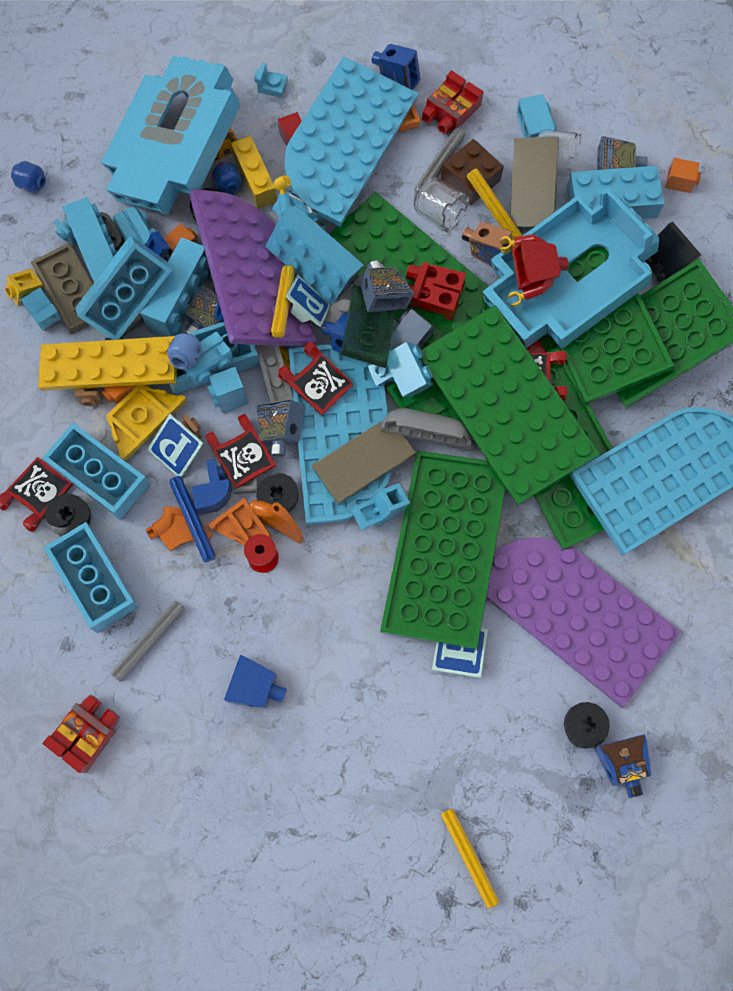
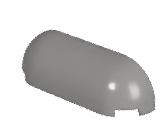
[380,408,472,450]

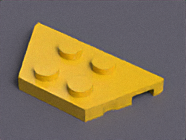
[106,385,187,462]

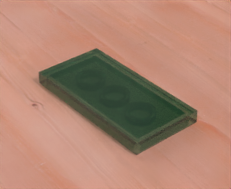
[340,284,395,368]

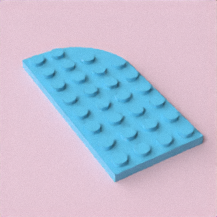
[284,56,418,227]
[288,341,392,525]
[569,407,733,556]

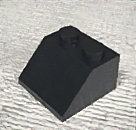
[644,221,701,283]

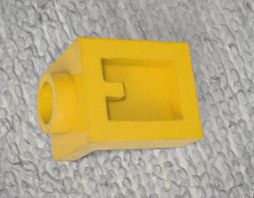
[5,268,43,305]

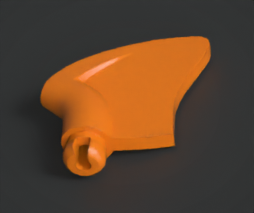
[249,499,304,544]
[146,506,212,552]

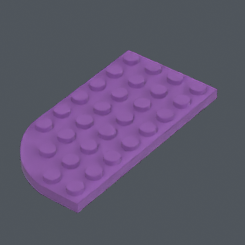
[189,189,316,346]
[487,537,681,708]

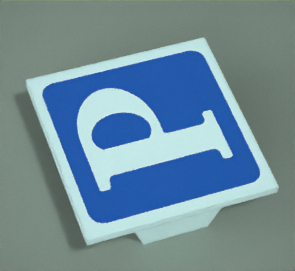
[286,275,331,327]
[147,414,204,477]
[432,628,488,678]

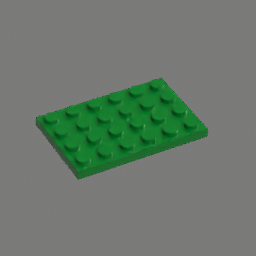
[616,259,733,409]

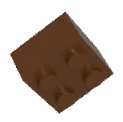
[441,138,504,206]

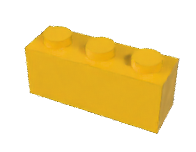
[231,135,277,209]

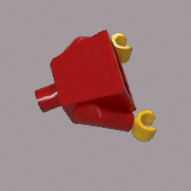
[500,234,569,307]

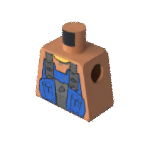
[462,222,512,267]

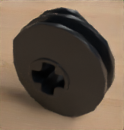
[256,473,299,513]
[45,494,92,537]
[564,702,610,749]

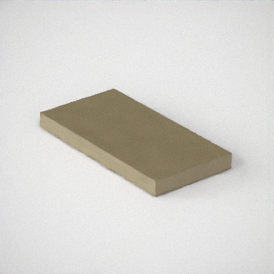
[510,136,559,228]
[31,242,94,334]
[312,420,416,505]

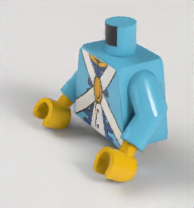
[272,175,326,231]

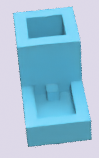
[20,287,61,331]
[351,483,410,531]

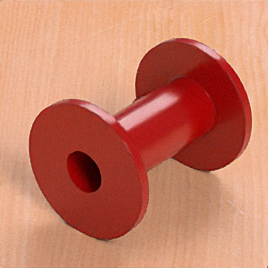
[244,534,279,573]

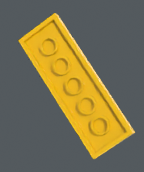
[38,336,177,391]

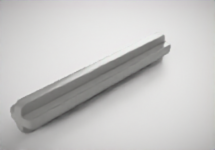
[414,127,465,197]
[111,600,185,681]

